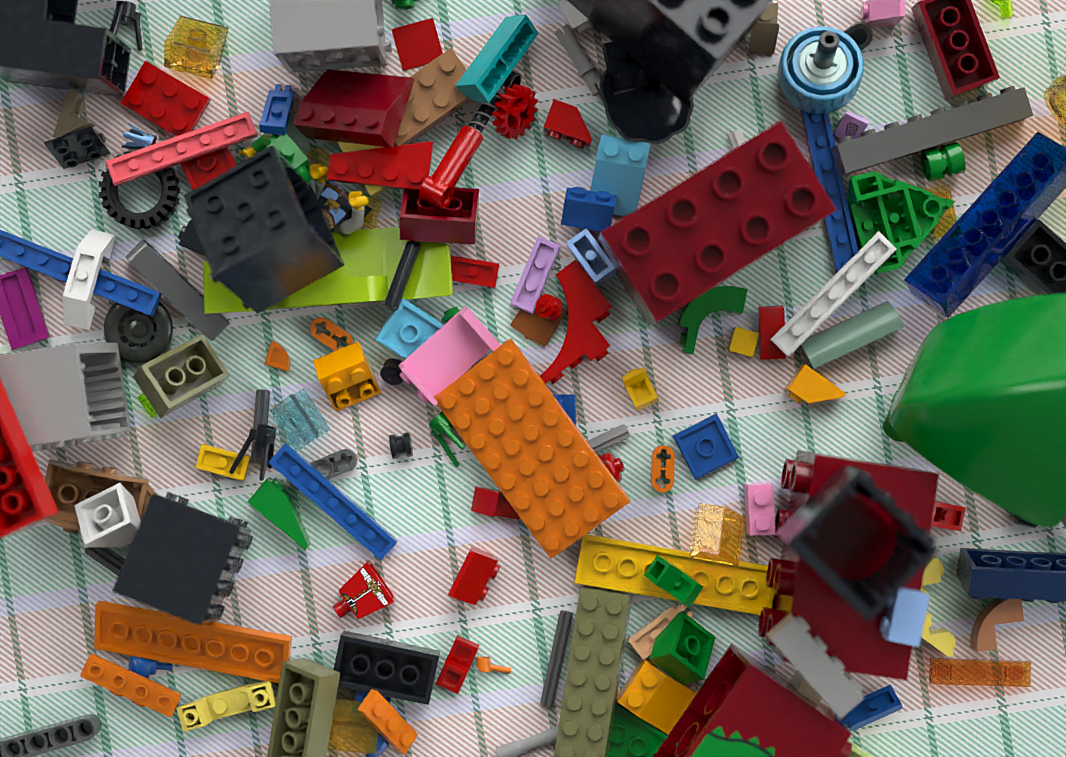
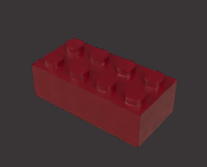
[911,0,1000,101]

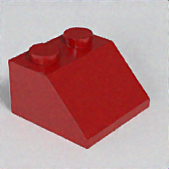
[448,545,501,605]

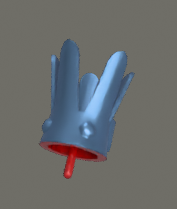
[121,123,157,150]

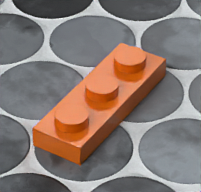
[357,689,418,755]

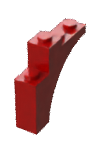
[540,260,612,385]

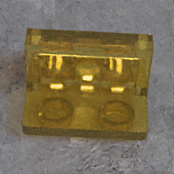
[328,699,379,754]

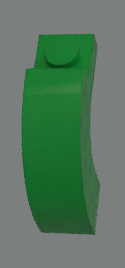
[677,286,748,355]

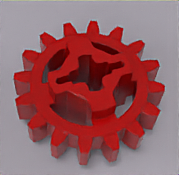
[492,84,538,140]

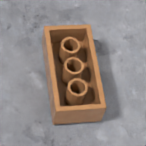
[395,48,472,146]

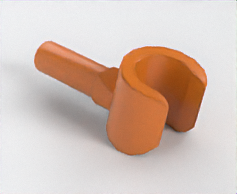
[477,656,511,674]

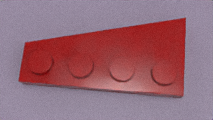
[327,141,434,191]

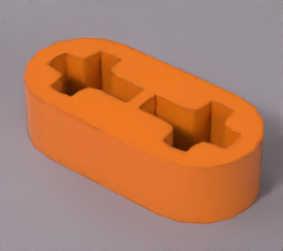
[310,317,354,351]
[651,445,675,492]

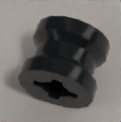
[389,432,413,459]

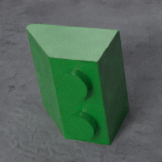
[649,611,716,685]

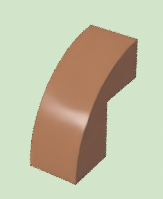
[970,598,1024,652]

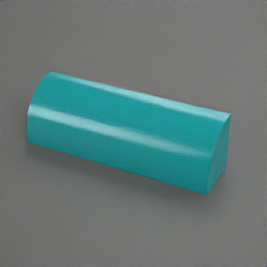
[455,14,539,103]

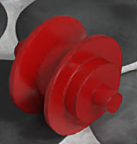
[535,294,563,321]

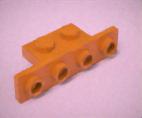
[80,654,181,717]

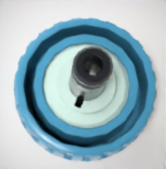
[778,26,864,114]

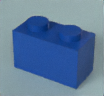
[561,187,616,232]

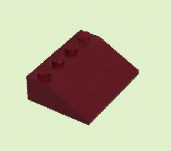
[293,69,415,148]

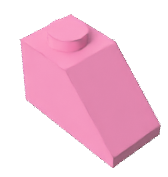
[861,0,906,27]

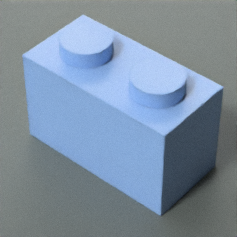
[566,229,616,288]
[880,587,930,647]

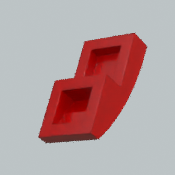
[758,305,786,360]
[436,635,479,694]

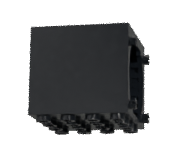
[184,145,345,314]
[777,465,939,622]
[112,492,253,626]

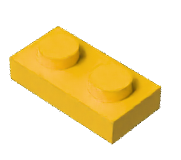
[195,444,251,481]

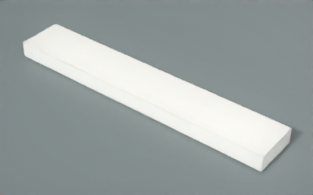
[770,231,897,357]

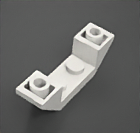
[63,229,116,331]

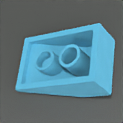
[590,134,651,216]

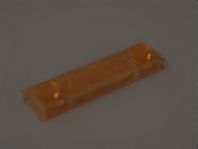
[929,658,1031,687]

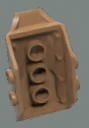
[44,459,159,534]

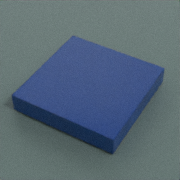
[672,413,739,480]

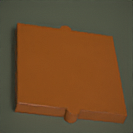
[510,294,567,347]

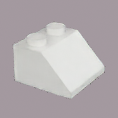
[74,483,141,547]

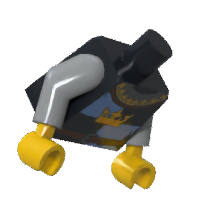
[309,164,372,238]

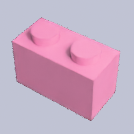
[744,483,775,536]

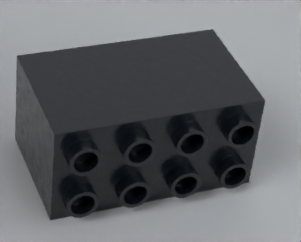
[567,0,773,104]

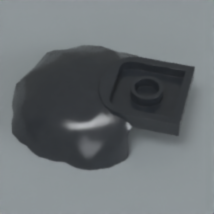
[599,41,694,144]

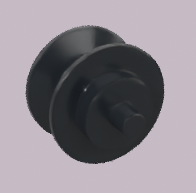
[380,358,403,385]

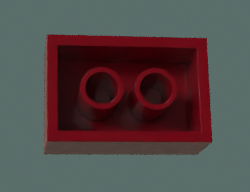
[399,187,479,245]

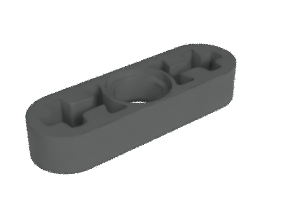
[289,449,358,491]

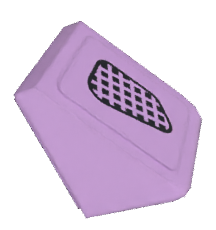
[834,111,869,139]

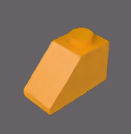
[785,364,846,404]

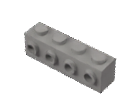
[766,614,864,719]

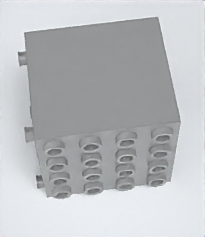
[269,0,392,73]
[0,343,131,451]

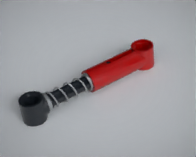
[419,70,522,209]

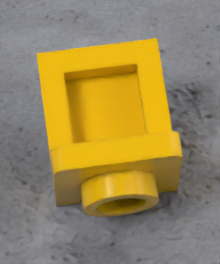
[622,367,659,411]

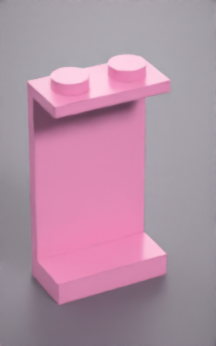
[398,306,501,406]

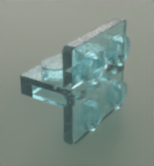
[271,388,331,451]

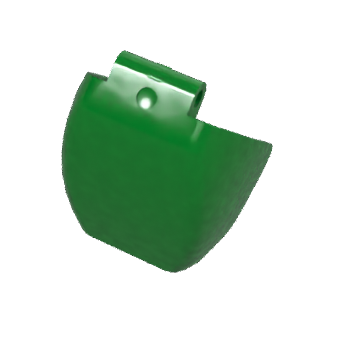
[883,293,1066,528]

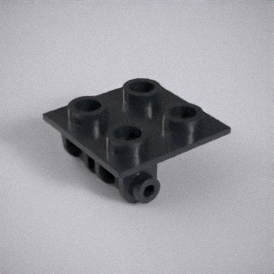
[44,126,110,169]

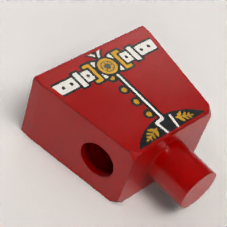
[333,560,396,619]

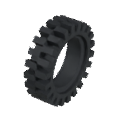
[98,150,180,229]

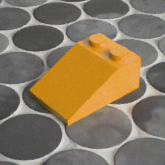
[617,658,697,734]

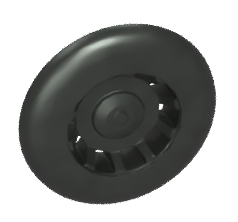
[104,301,173,363]

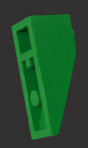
[247,477,311,549]

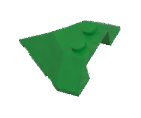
[847,171,956,275]

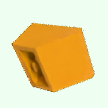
[313,341,381,412]

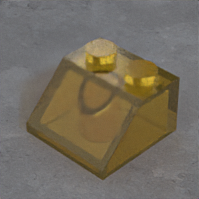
[164,16,229,79]
[689,502,745,566]

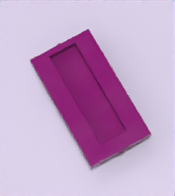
[0,267,51,350]

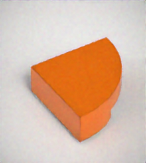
[264,341,290,372]

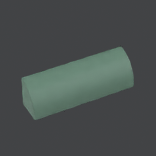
[799,301,904,369]

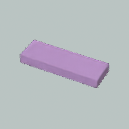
[510,236,561,314]

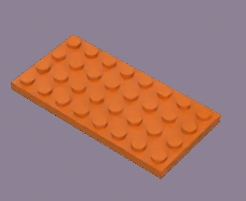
[434,339,631,559]

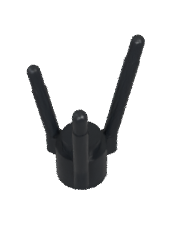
[109,0,142,51]
[229,424,277,481]

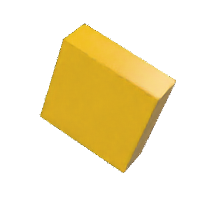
[728,327,760,357]

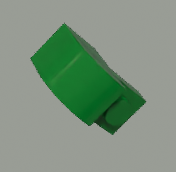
[644,554,703,608]

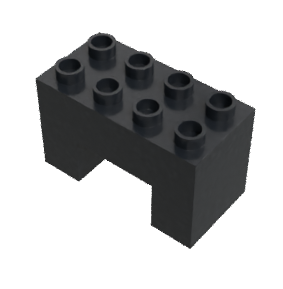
[0,0,131,97]

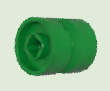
[920,142,966,182]

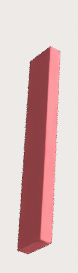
[105,111,258,186]

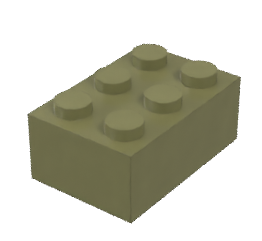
[133,334,230,419]

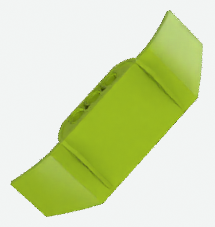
[203,227,453,314]

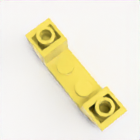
[921,556,956,657]
[176,681,276,732]

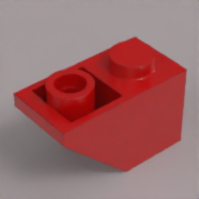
[543,99,592,149]

